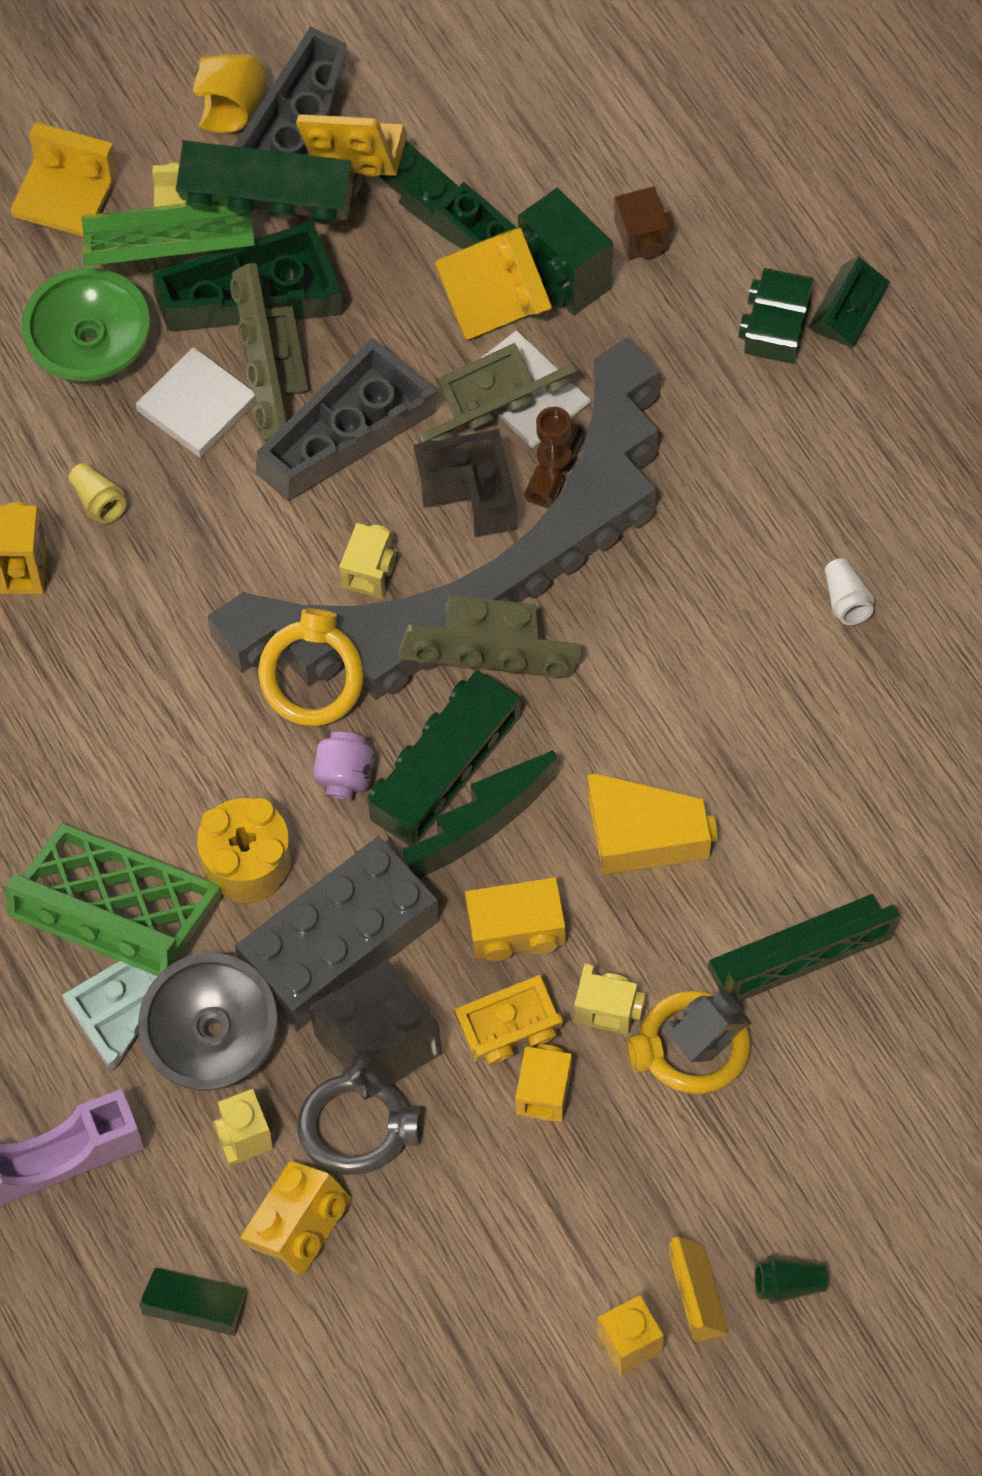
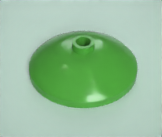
[22,268,150,381]

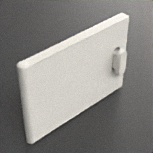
[481,330,591,449]

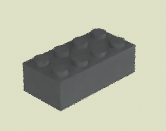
[235,836,439,1032]

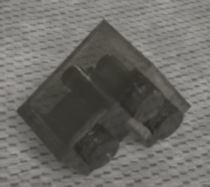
[413,429,517,537]

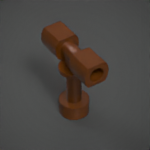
[524,407,584,509]

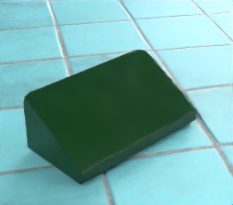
[808,256,890,348]
[139,1268,247,1336]

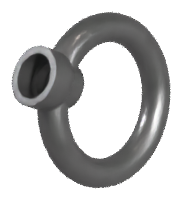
[297,1073,421,1175]

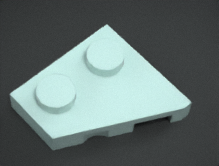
[62,961,157,1071]

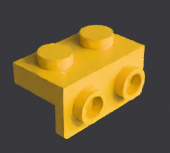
[453,975,564,1065]
[240,1160,351,1275]

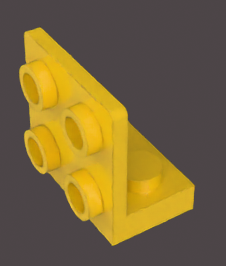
[296,115,407,177]
[10,122,118,237]
[434,228,552,340]

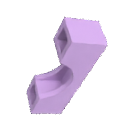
[0,1088,144,1206]

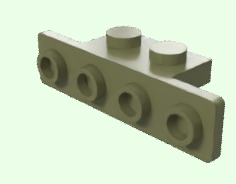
[230,263,308,440]
[415,343,578,448]
[398,594,581,678]

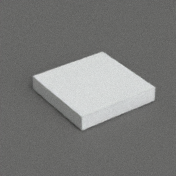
[136,347,256,458]

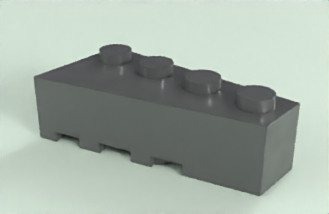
[255,338,438,501]

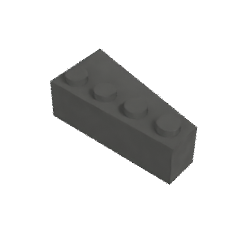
[234,26,347,155]

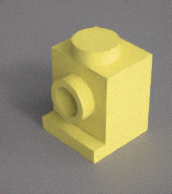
[339,523,396,600]
[574,964,646,1035]
[213,1089,273,1166]

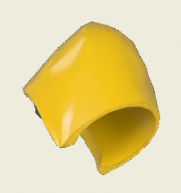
[193,54,267,133]

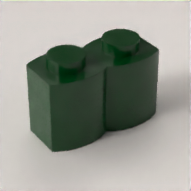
[738,267,814,364]

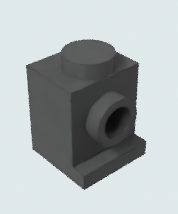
[662,990,748,1062]

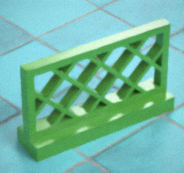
[81,203,255,267]
[5,823,221,976]

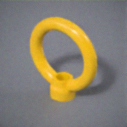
[258,609,364,726]
[627,991,751,1094]

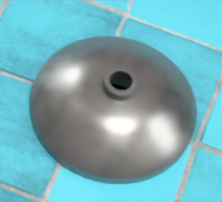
[138,953,278,1091]

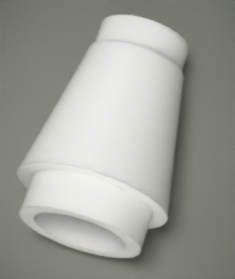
[824,558,874,625]

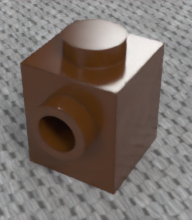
[614,186,675,260]

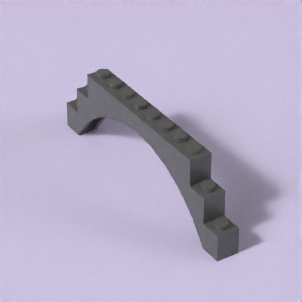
[207,337,660,700]

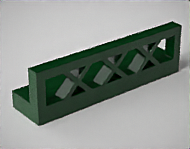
[707,894,900,1002]

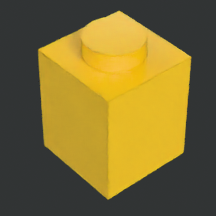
[515,1044,572,1123]
[597,1295,664,1375]

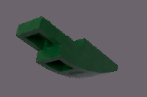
[379,141,517,249]

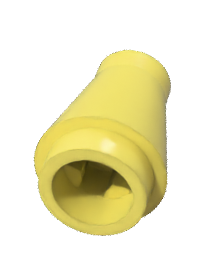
[68,463,126,524]

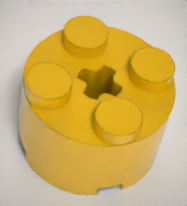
[197,798,292,903]

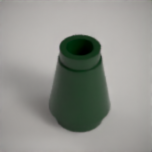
[754,1256,828,1304]

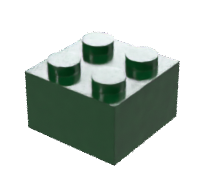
[518,187,613,316]

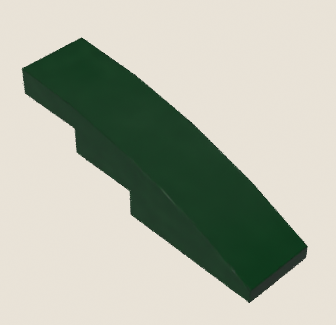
[402,750,557,879]

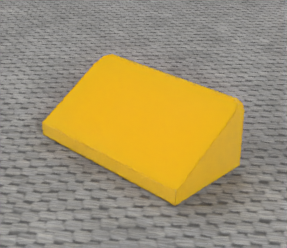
[669,1237,728,1343]

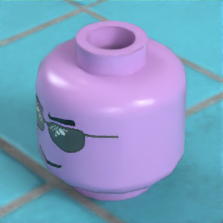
[312,732,375,800]

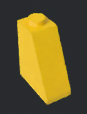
[587,774,718,875]

